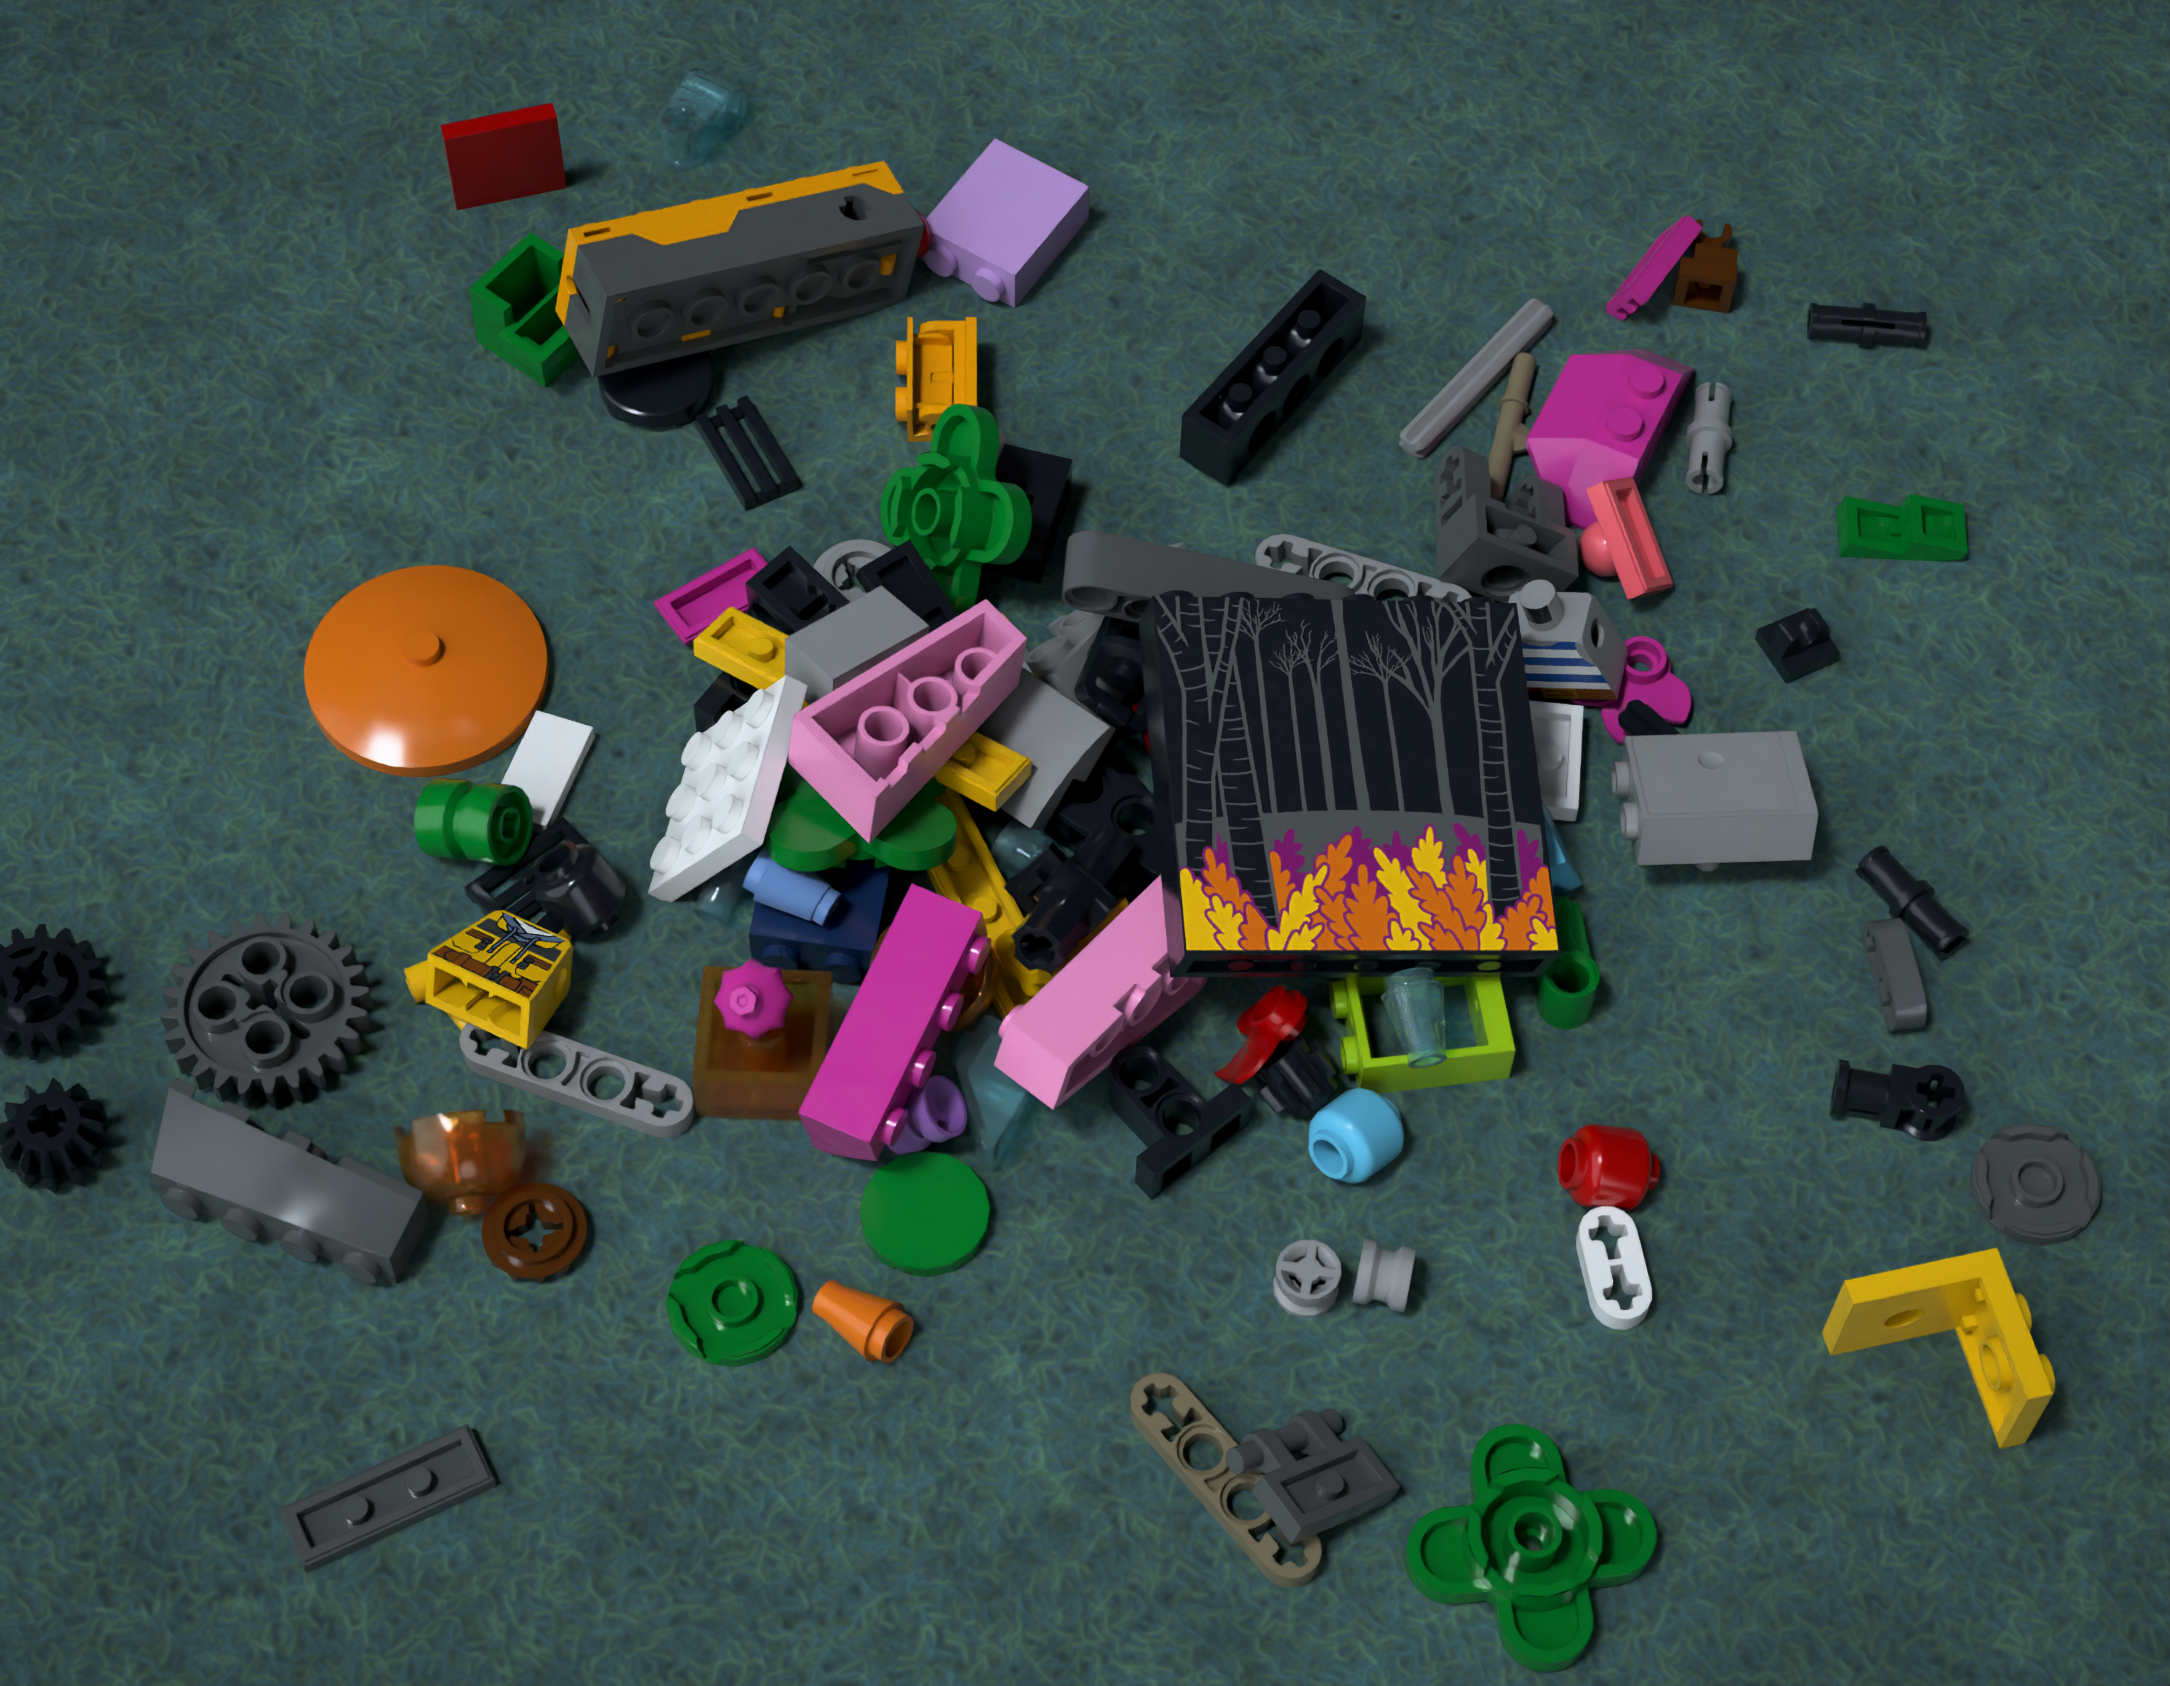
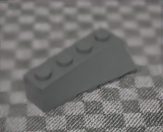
[150,1077,431,1284]

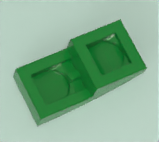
[1836,494,1968,562]

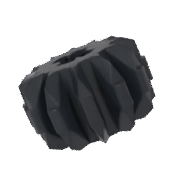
[0,1078,111,1194]

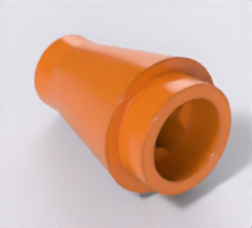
[812,1279,914,1364]

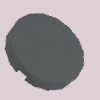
[1969,1122,2101,1246]

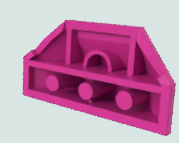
[1525,348,1695,530]

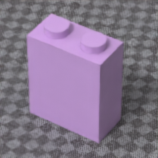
[921,138,1089,308]

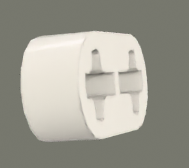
[1576,1206,1652,1330]

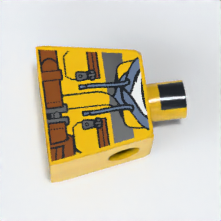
[425,910,573,1050]

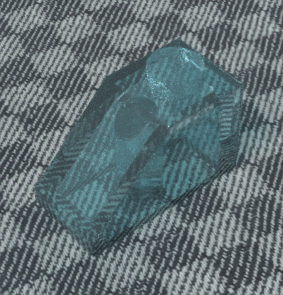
[951,1014,1038,1174]

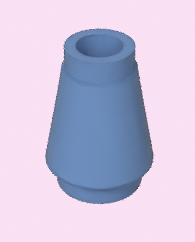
[743,847,842,926]

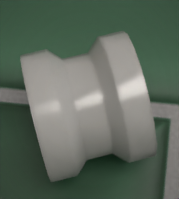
[1352,1238,1416,1312]
[1273,1240,1342,1318]

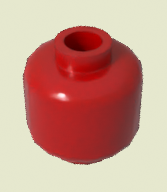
[1557,1123,1659,1211]

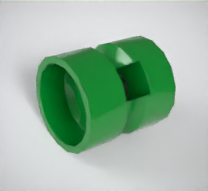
[414,777,533,866]

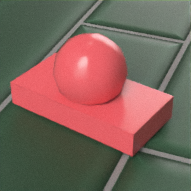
[1577,477,1673,600]

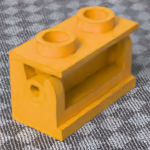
[895,317,977,442]

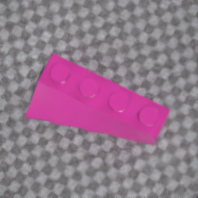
[798,884,991,1161]

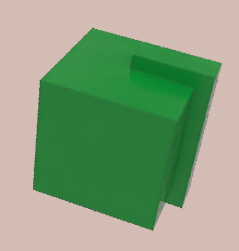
[469,232,580,388]

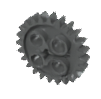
[160,912,373,1108]

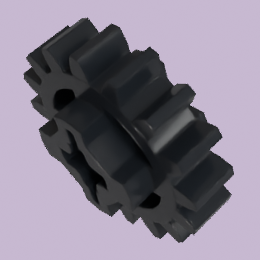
[0,924,110,1060]

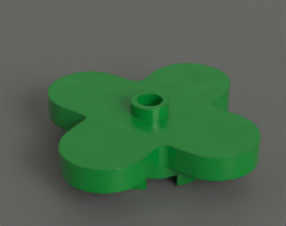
[880,404,1032,615]
[764,757,957,872]
[1404,1424,1657,1672]

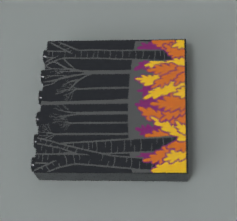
[1139,590,1561,977]

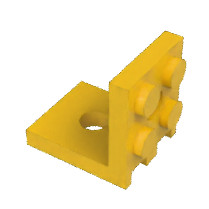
[1822,1248,2055,1449]

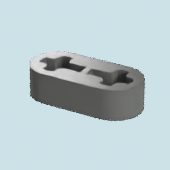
[1863,918,1927,1032]

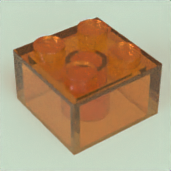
[692,966,835,1120]

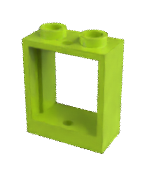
[1329,977,1516,1094]

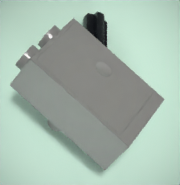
[1611,699,1819,872]

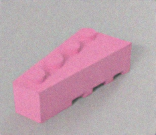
[788,599,1027,844]
[994,875,1208,1110]

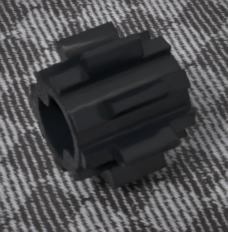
[1256,1033,1338,1119]

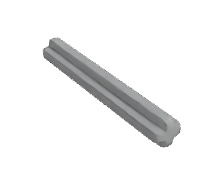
[1399,298,1554,459]

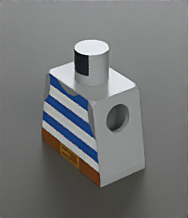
[1508,580,1629,700]

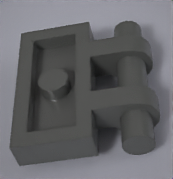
[1226,1408,1400,1545]

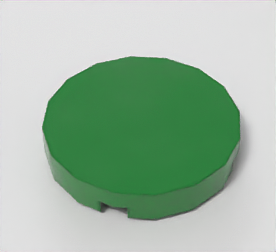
[860,1151,990,1278]
[666,1240,799,1367]

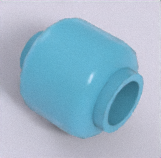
[1308,1087,1404,1184]

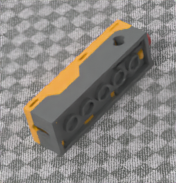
[555,161,931,377]

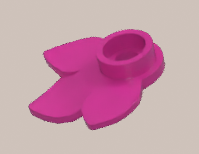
[1570,636,1691,744]

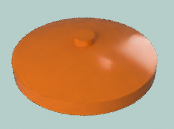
[304,565,549,777]

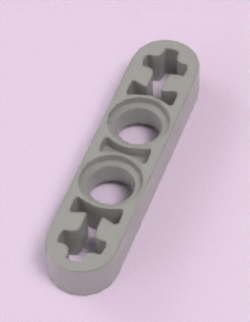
[1255,534,1472,602]
[459,1023,695,1138]

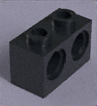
[745,545,850,636]

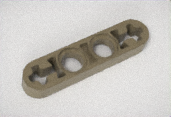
[1129,1373,1322,1588]

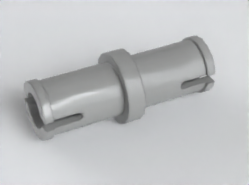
[1685,382,1733,494]

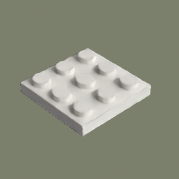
[648,675,808,902]

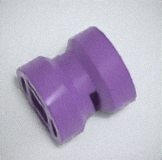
[887,1075,967,1155]

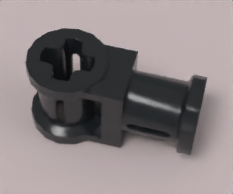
[1830,1059,1965,1142]

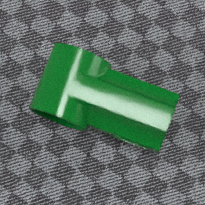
[1536,896,1600,1030]

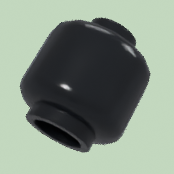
[532,842,626,936]

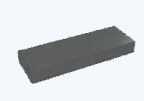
[279,1424,496,1573]

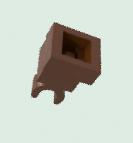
[1672,219,1738,314]

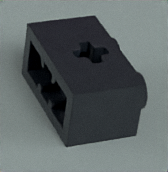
[981,444,1073,583]

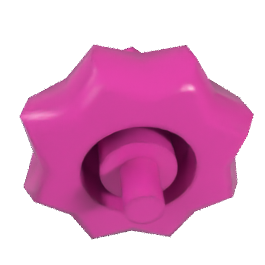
[714,957,794,1041]

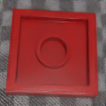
[440,103,567,211]

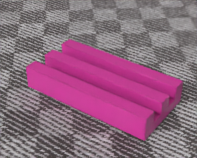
[1605,214,1703,321]

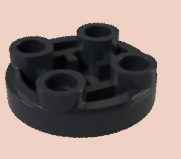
[597,350,714,428]

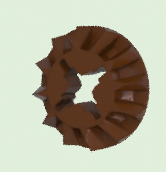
[482,1182,588,1284]

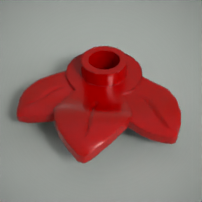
[1214,985,1308,1085]

